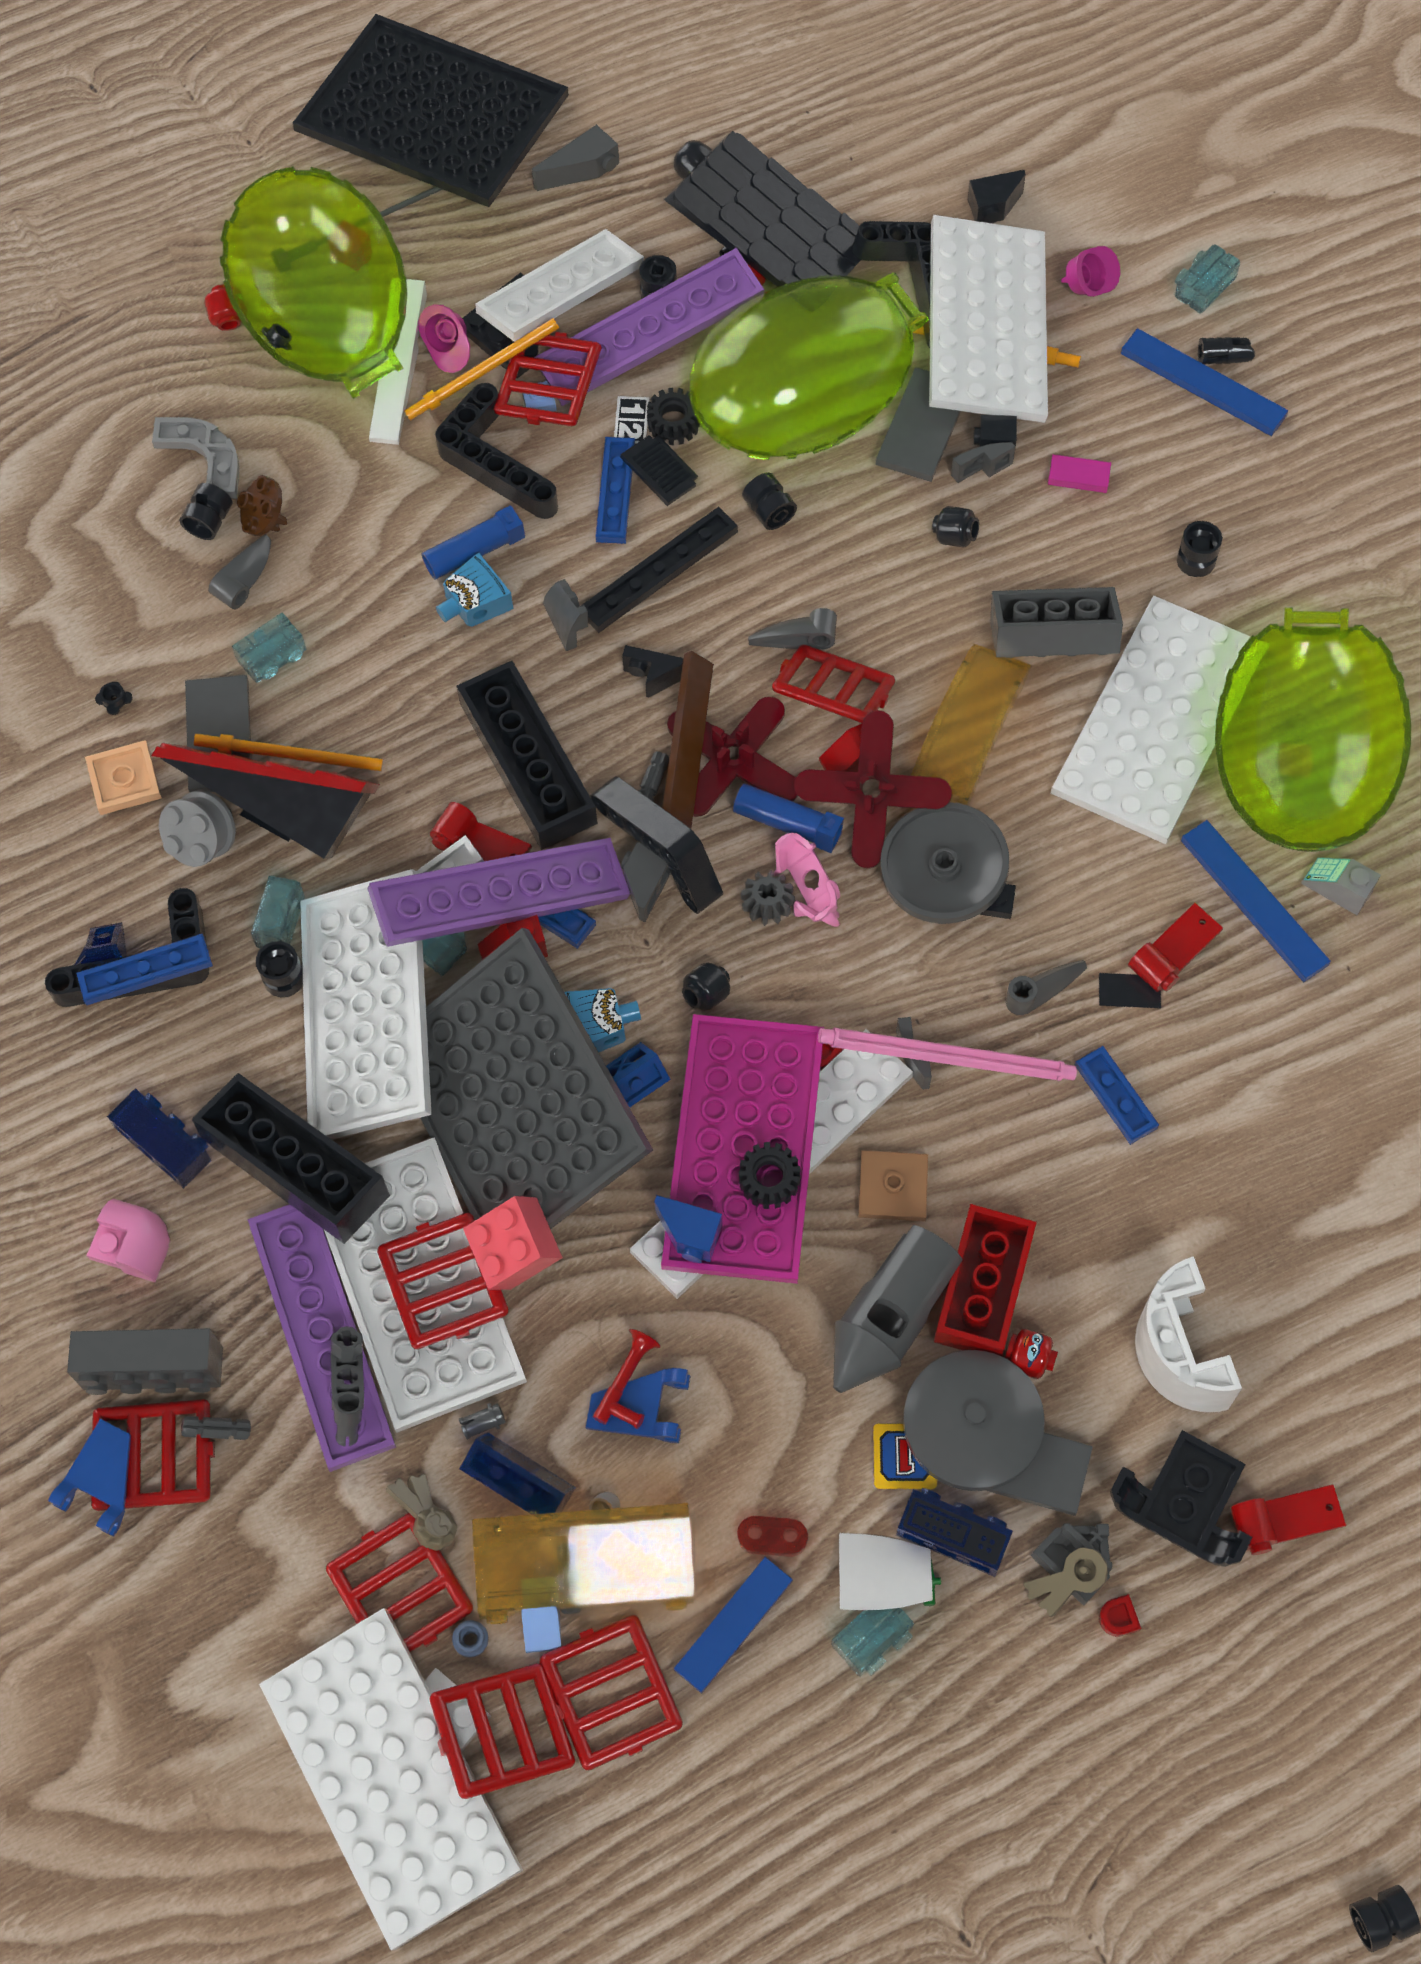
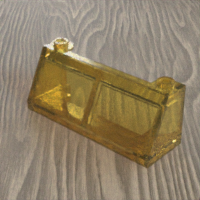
[472,1503,694,1624]

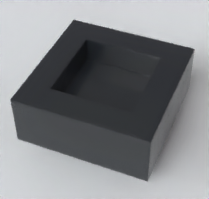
[979,884,1016,919]

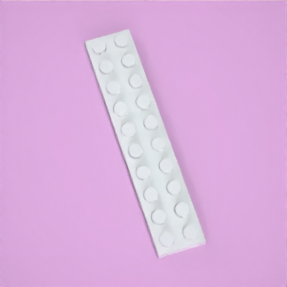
[630,1029,913,1299]

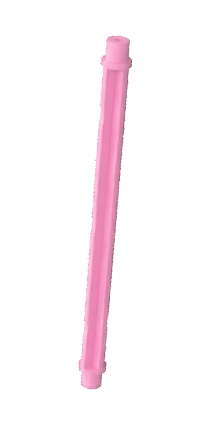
[818,1027,1077,1081]

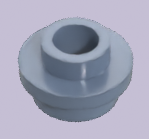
[452,1620,489,1658]

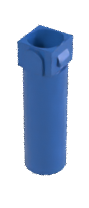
[421,505,525,580]
[733,783,844,853]

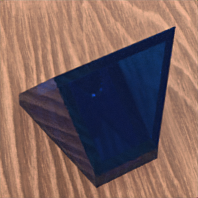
[74,922,127,965]

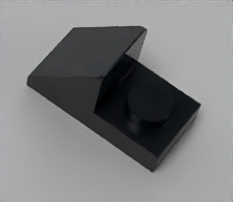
[622,645,684,698]

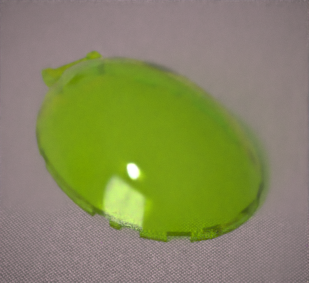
[220,166,407,399]
[689,272,929,460]
[1215,607,1411,852]

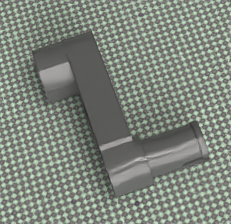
[330,1326,364,1446]

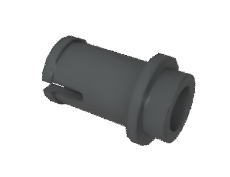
[459,1403,506,1440]

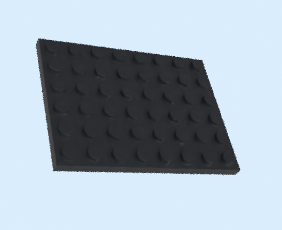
[293,14,569,207]

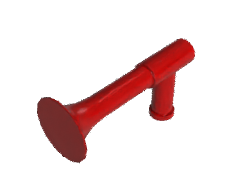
[592,1329,661,1429]

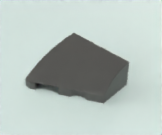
[543,579,588,651]

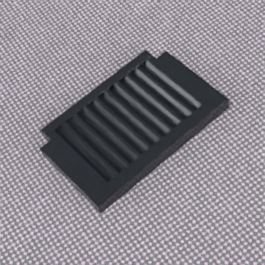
[620,435,698,506]

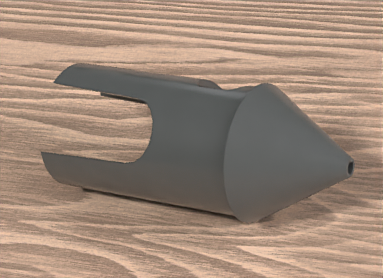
[833,1225,963,1393]

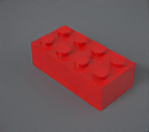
[934,1204,1037,1356]

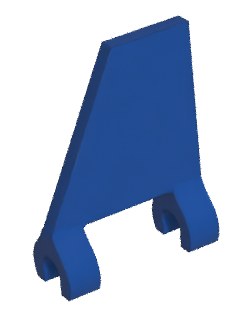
[585,1368,691,1443]
[48,1419,131,1537]

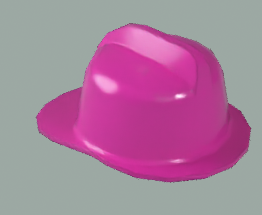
[1061,246,1121,297]
[418,304,470,373]

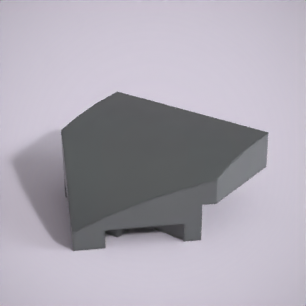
[1031,1523,1112,1606]

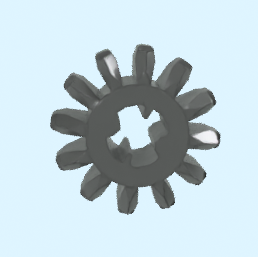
[741,870,795,926]

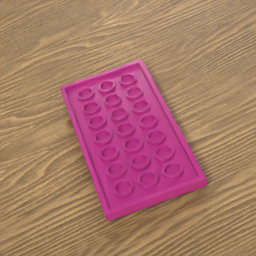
[661,1014,824,1284]

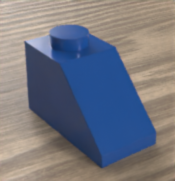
[654,1195,723,1263]

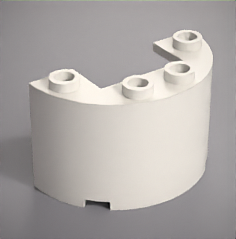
[1135,1256,1242,1412]

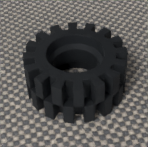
[647,388,700,445]
[739,1142,800,1209]

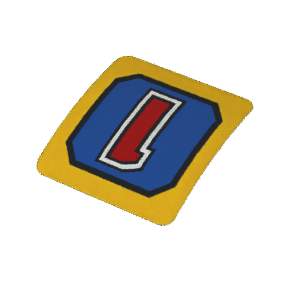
[873,1424,937,1489]

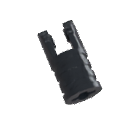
[1198,337,1255,365]

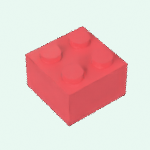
[463,1196,563,1290]

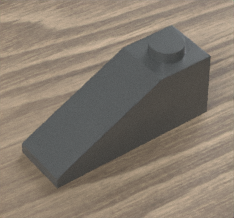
[532,124,619,191]

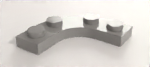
[152,417,240,499]

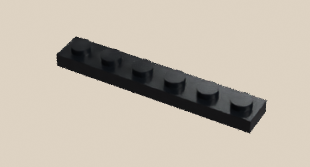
[580,506,738,633]

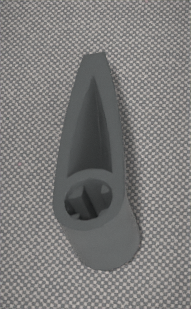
[208,534,271,610]
[748,608,837,649]
[1006,960,1087,1015]

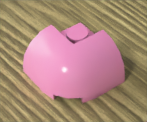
[86,1199,170,1282]

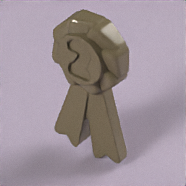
[386,1474,457,1551]
[1023,1547,1108,1617]

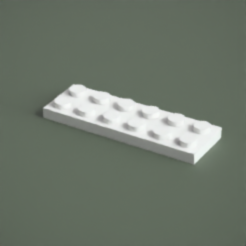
[476,229,644,342]

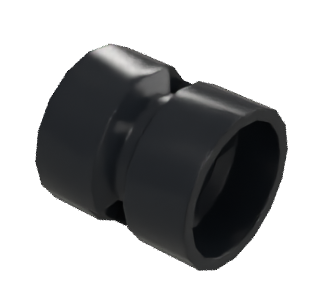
[639,255,677,299]
[742,472,797,530]
[179,483,233,540]
[1177,521,1223,577]
[256,941,303,998]
[1349,1885,1421,1952]

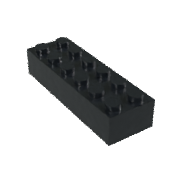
[456,660,598,850]
[192,1073,390,1244]

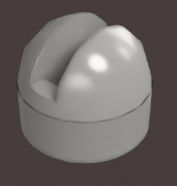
[589,1491,620,1523]

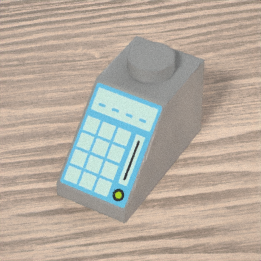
[1301,857,1381,915]

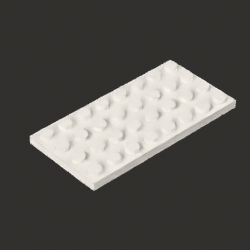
[929,215,1048,423]
[1051,595,1266,844]
[300,869,432,1140]
[324,1137,527,1433]
[259,1608,523,1950]

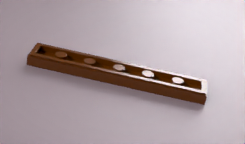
[662,651,714,828]

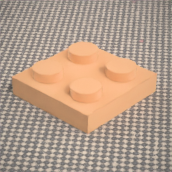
[85,740,162,815]

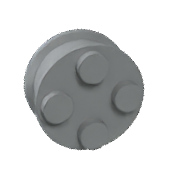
[159,790,236,867]

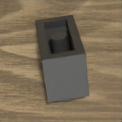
[621,842,671,922]

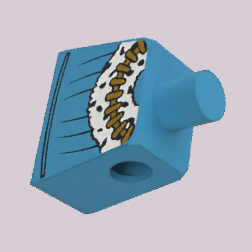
[436,553,514,627]
[565,988,641,1053]

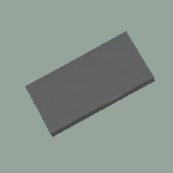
[876,367,961,482]
[185,675,252,792]
[985,1433,1093,1516]

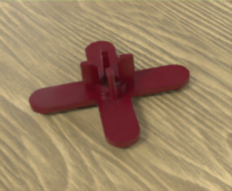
[667,697,798,817]
[794,710,952,869]

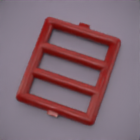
[493,332,602,427]
[772,644,896,723]
[377,1213,509,1349]
[91,1399,215,1511]
[326,1512,473,1652]
[540,1615,683,1771]
[429,1663,575,1799]

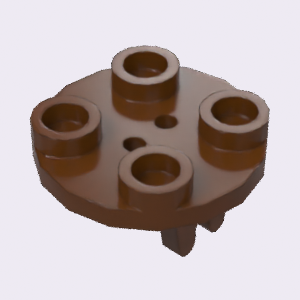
[237,475,287,536]

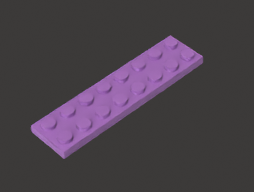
[534,248,765,406]
[367,838,630,947]
[248,1204,396,1472]

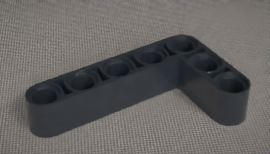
[852,221,931,348]
[435,383,558,519]
[590,776,723,914]
[45,888,209,1007]

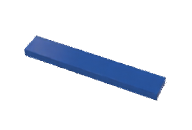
[1121,328,1288,437]
[1181,820,1331,983]

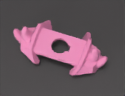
[774,833,840,927]

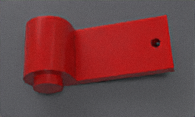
[430,802,532,861]
[1128,903,1223,992]
[1230,1484,1346,1555]

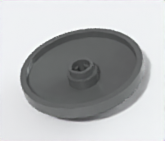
[881,802,1009,924]
[903,1350,1045,1491]

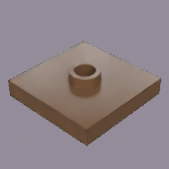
[858,1151,928,1221]

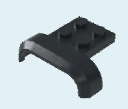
[1110,1430,1253,1567]

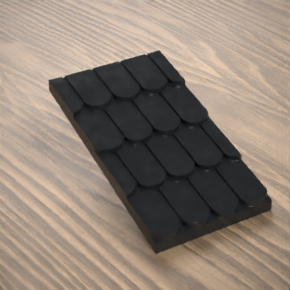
[664,131,861,312]

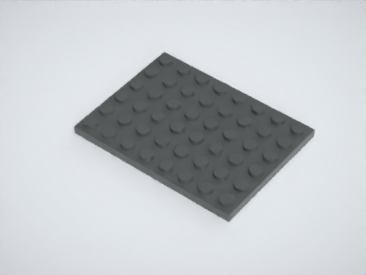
[421,928,653,1229]

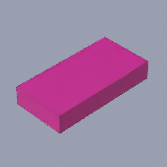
[1048,454,1111,493]

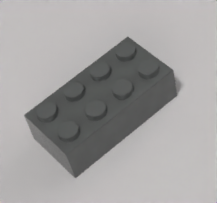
[990,587,1123,658]
[67,1328,223,1395]

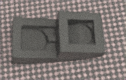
[951,442,1016,483]
[896,1017,932,1090]

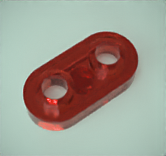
[737,1516,808,1557]

